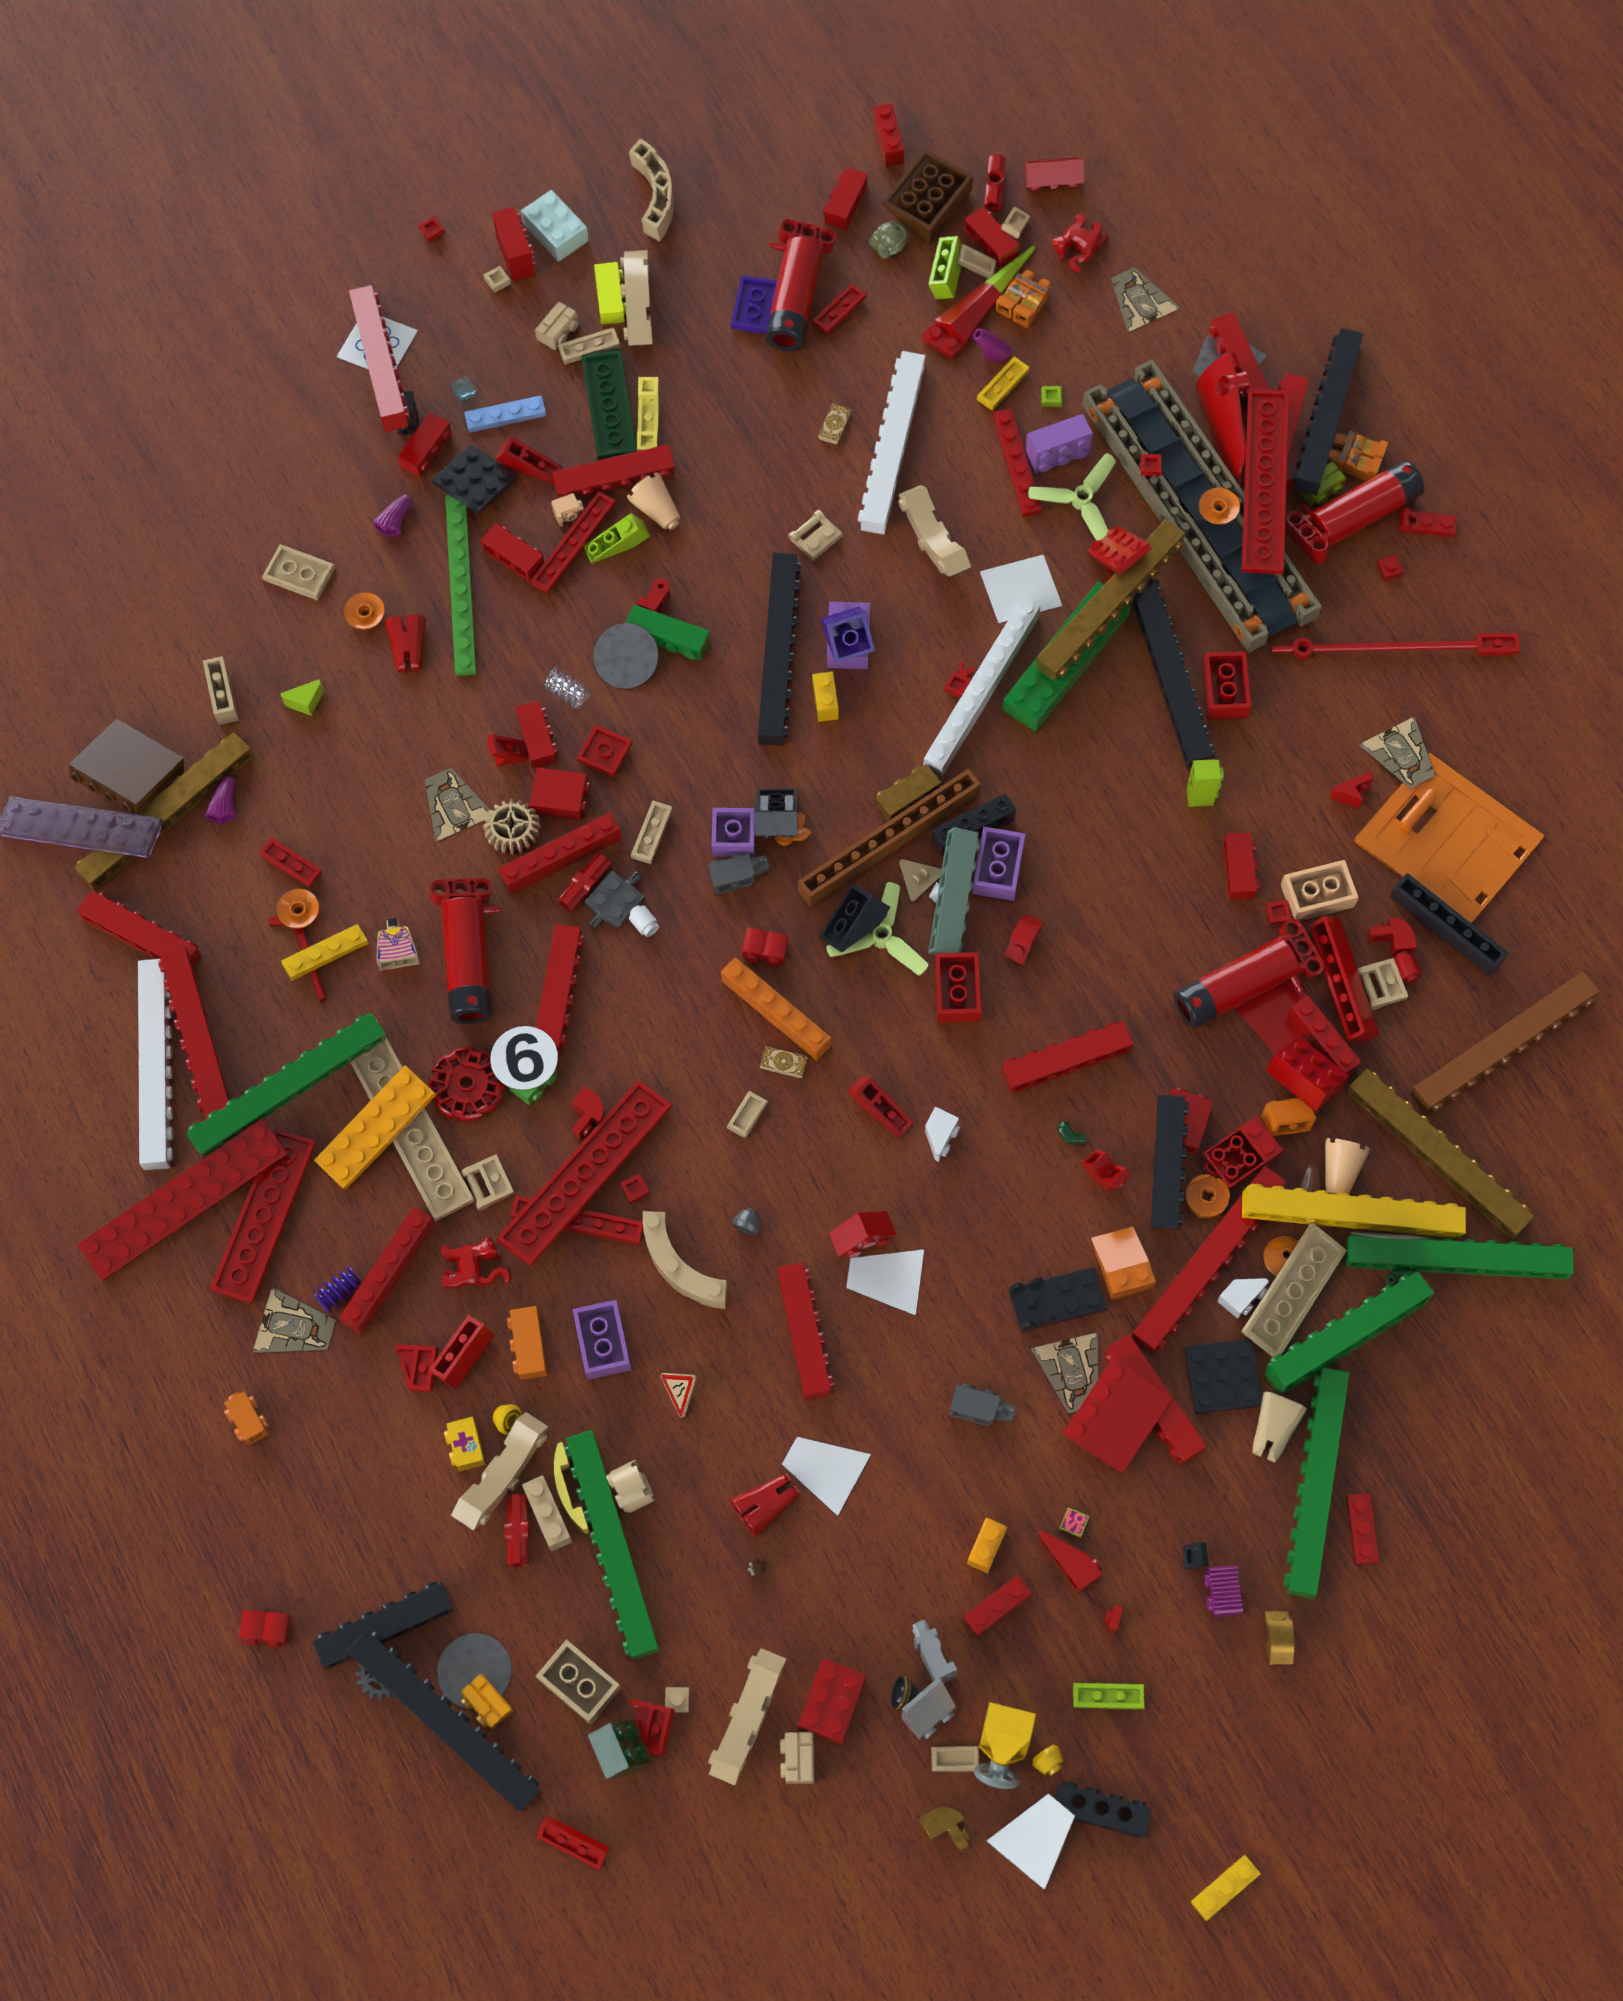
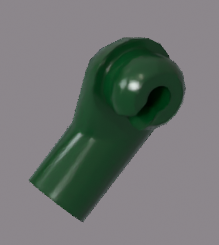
[1057,1121,1086,1145]
[1385,1268,1417,1286]

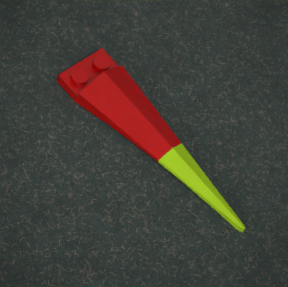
[921,245,1035,360]

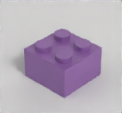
[711,808,755,857]

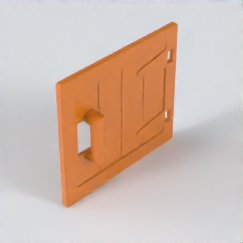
[1354,753,1544,923]

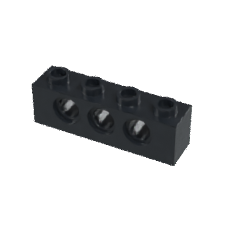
[932,793,1016,856]
[1054,1781,1151,1839]

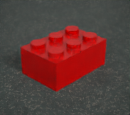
[492,206,536,282]
[1202,651,1251,720]
[935,952,981,1023]
[1266,1036,1349,1112]
[798,1658,866,1745]

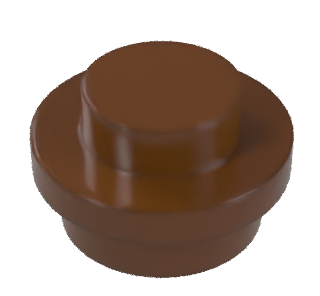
[744,1558,766,1577]

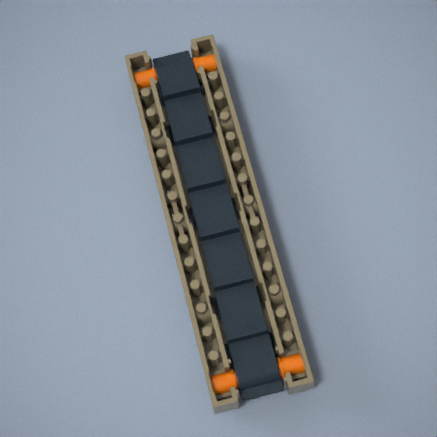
[1082,359,1322,653]

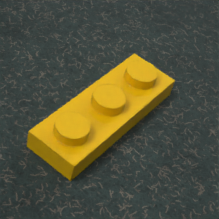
[977,357,1030,411]
[1190,1855,1261,1921]

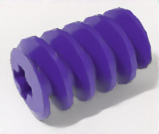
[312,1266,361,1313]

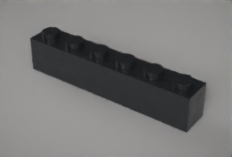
[1390,873,1509,977]
[1150,1095,1189,1230]
[312,1581,455,1671]

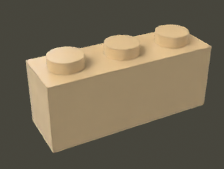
[203,656,239,725]
[522,1475,572,1552]

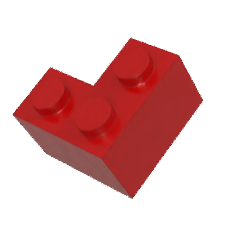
[829,1211,897,1258]

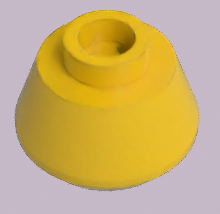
[493,1404,522,1434]
[1033,1745,1063,1776]

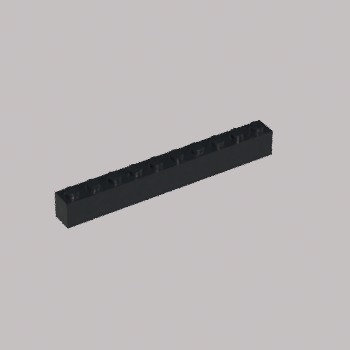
[1292,328,1364,496]
[758,552,801,746]
[1132,578,1215,769]
[347,1630,540,1813]

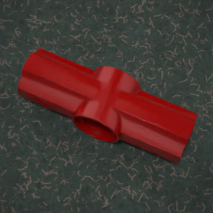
[984,153,1006,212]
[558,853,612,912]
[505,1494,530,1567]

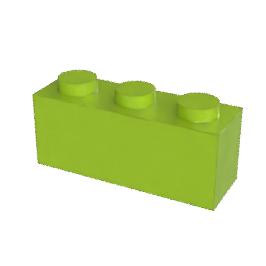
[929,236,962,299]
[1187,760,1224,807]

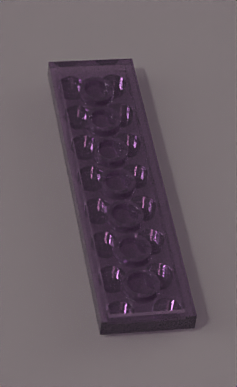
[0,796,163,858]

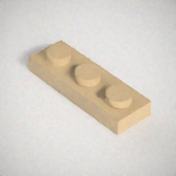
[558,328,620,365]
[631,801,673,864]

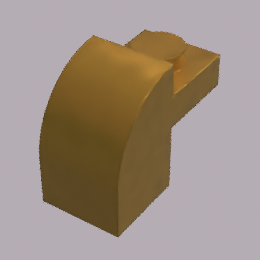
[1264,1611,1294,1665]
[919,1807,970,1852]

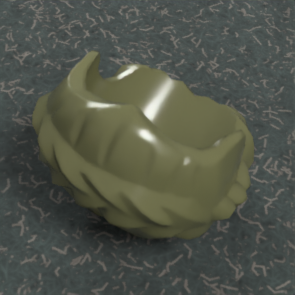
[869,221,908,258]

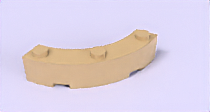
[629,139,674,242]
[620,250,652,345]
[898,485,971,577]
[643,1211,727,1309]
[451,1412,548,1530]
[708,1648,786,1785]

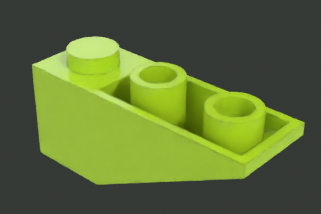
[584,513,650,563]

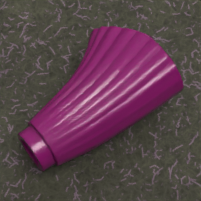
[973,329,1012,362]
[373,494,413,536]
[205,776,237,824]

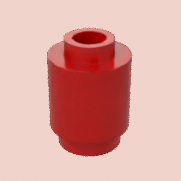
[1394,950,1422,984]

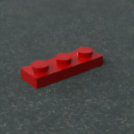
[812,283,866,335]
[259,837,323,889]
[1346,1493,1379,1565]
[537,1815,610,1870]

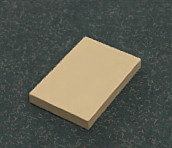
[262,544,335,601]

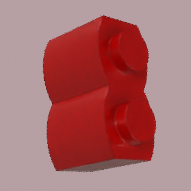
[742,928,789,967]
[239,1610,292,1648]

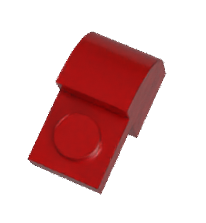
[1004,913,1045,965]
[1367,917,1417,957]
[571,1086,605,1141]
[1081,1150,1131,1192]

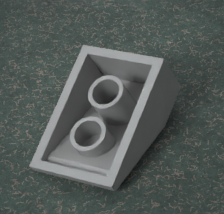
[901,1677,956,1740]

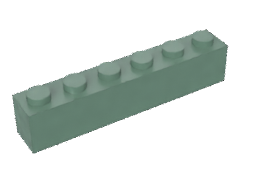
[928,827,980,955]

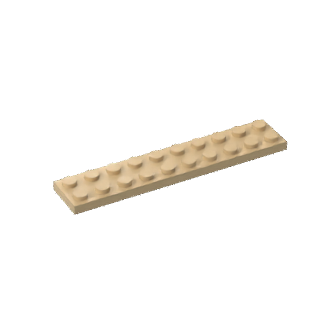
[350,1019,474,1222]

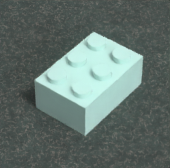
[521,190,589,262]

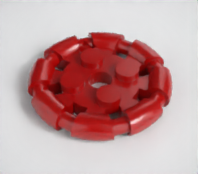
[428,1047,506,1122]

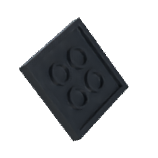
[432,445,517,515]
[1184,1339,1262,1414]

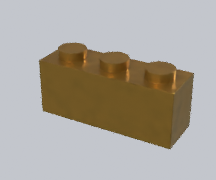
[875,764,941,821]

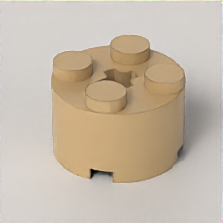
[606,1460,655,1513]

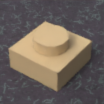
[484,266,511,293]
[665,1687,689,1712]

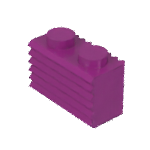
[1204,1565,1243,1617]

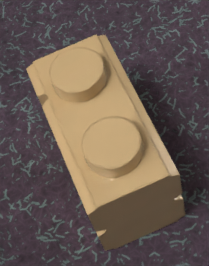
[535,302,579,350]
[780,1732,814,1784]

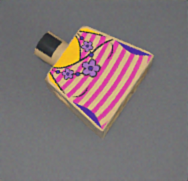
[377,918,420,971]

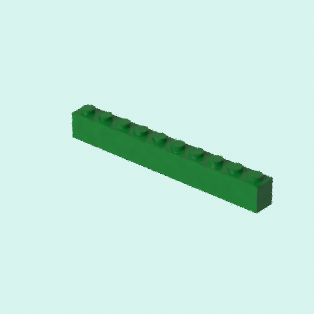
[186,1013,386,1159]
[1345,1234,1574,1280]
[1283,1367,1349,1599]
[564,1430,659,1660]

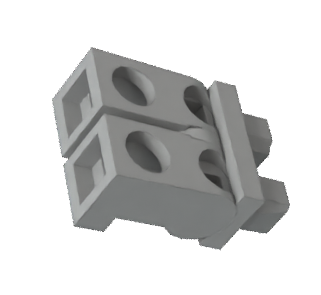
[912,1619,957,1684]

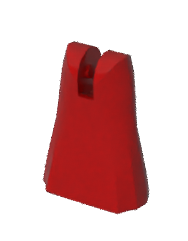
[385,614,426,673]
[730,1473,801,1537]

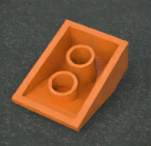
[1091,1226,1156,1301]

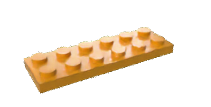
[314,1065,436,1190]

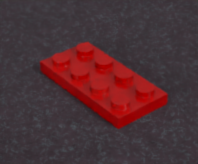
[1087,526,1152,575]

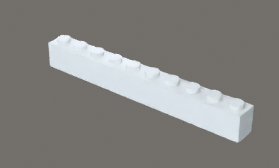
[858,351,925,535]
[923,597,1040,778]
[138,959,174,1170]

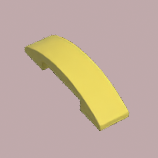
[637,377,659,451]
[554,1442,589,1534]

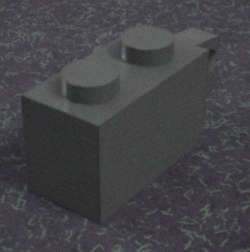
[708,854,769,895]
[949,1383,1016,1426]

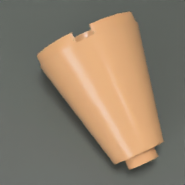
[627,473,680,530]
[1325,1138,1370,1194]

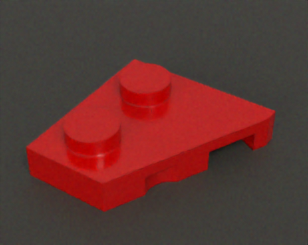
[395,1344,439,1392]
[630,1699,675,1756]

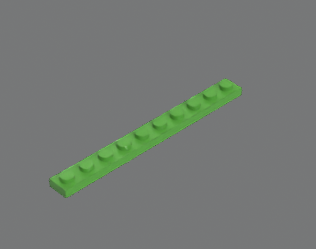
[445,494,476,676]

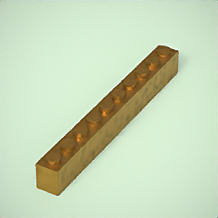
[1036,519,1185,682]
[74,732,254,891]
[1347,1069,1534,1241]

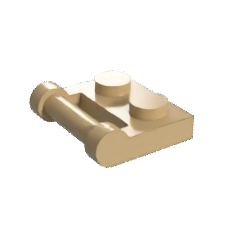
[788,510,842,561]
[1358,958,1408,1010]
[461,1154,515,1211]

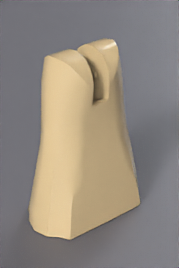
[1252,1392,1307,1463]

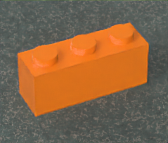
[507,1306,547,1380]

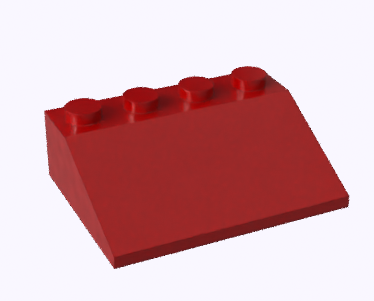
[1062,1358,1173,1474]

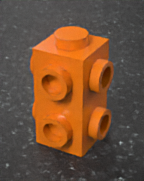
[224,1391,269,1446]

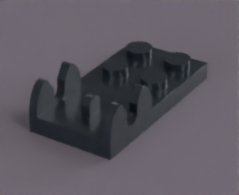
[1008,1267,1107,1333]

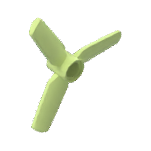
[1028,453,1116,541]
[827,882,928,976]

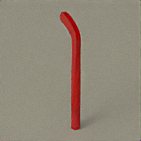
[268,916,327,1002]

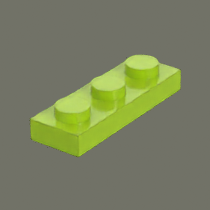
[1073,1683,1144,1709]

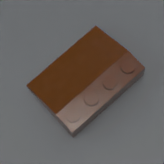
[882,149,973,243]

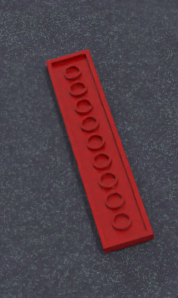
[1241,389,1289,575]
[496,1080,672,1267]
[77,1118,288,1281]

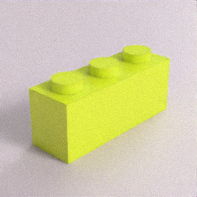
[594,262,626,325]

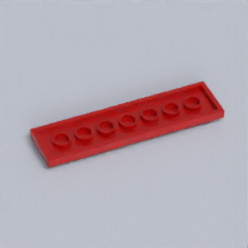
[210,1128,317,1304]

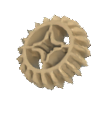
[483,799,541,855]

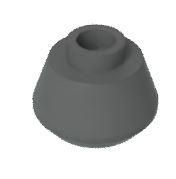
[732,1208,761,1236]

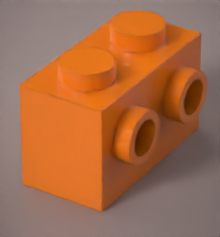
[1261,1098,1316,1136]

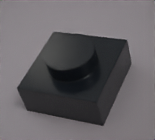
[1182,1542,1209,1570]

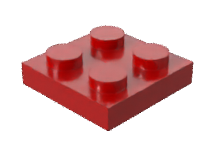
[576,724,633,777]

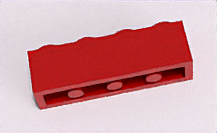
[1288,995,1361,1076]

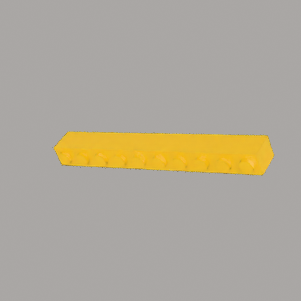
[1242,1184,1466,1239]

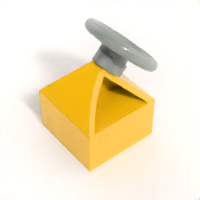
[974,1702,1036,1789]

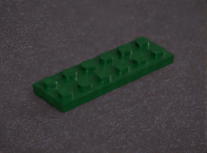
[582,350,637,460]

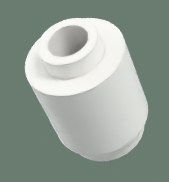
[629,905,659,937]

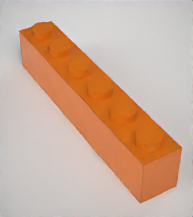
[721,957,831,1061]

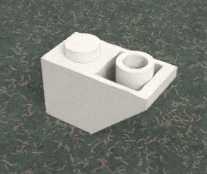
[925,1107,960,1162]
[1217,1278,1269,1319]

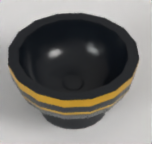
[891,1675,919,1710]

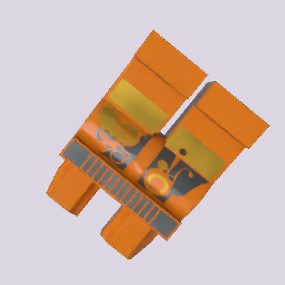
[996,270,1050,329]
[1327,431,1388,481]

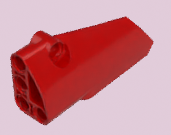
[1195,352,1250,486]

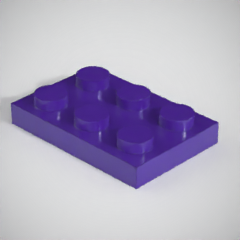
[731,275,777,334]

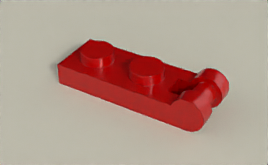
[1399,508,1457,537]

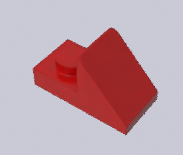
[487,734,527,766]
[1329,771,1374,808]

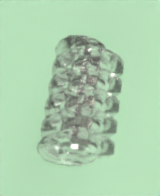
[545,666,591,709]

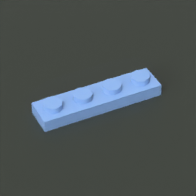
[464,395,546,433]

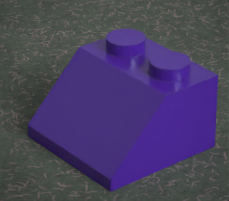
[820,606,875,663]

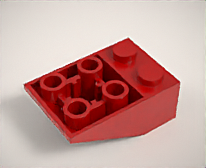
[1203,1116,1283,1189]

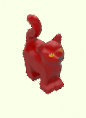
[1051,213,1109,272]
[441,1237,512,1289]

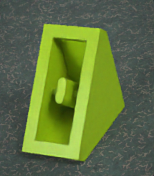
[280,679,324,716]

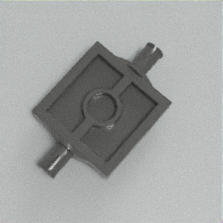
[585,871,645,929]

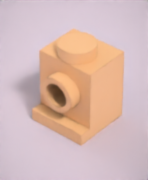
[551,493,584,528]

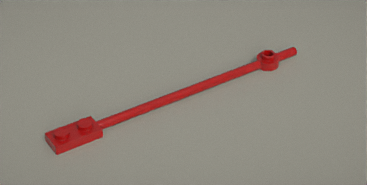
[1271,633,1520,660]

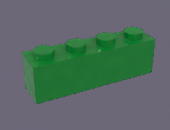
[625,605,710,660]

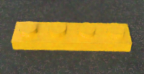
[281,924,368,981]

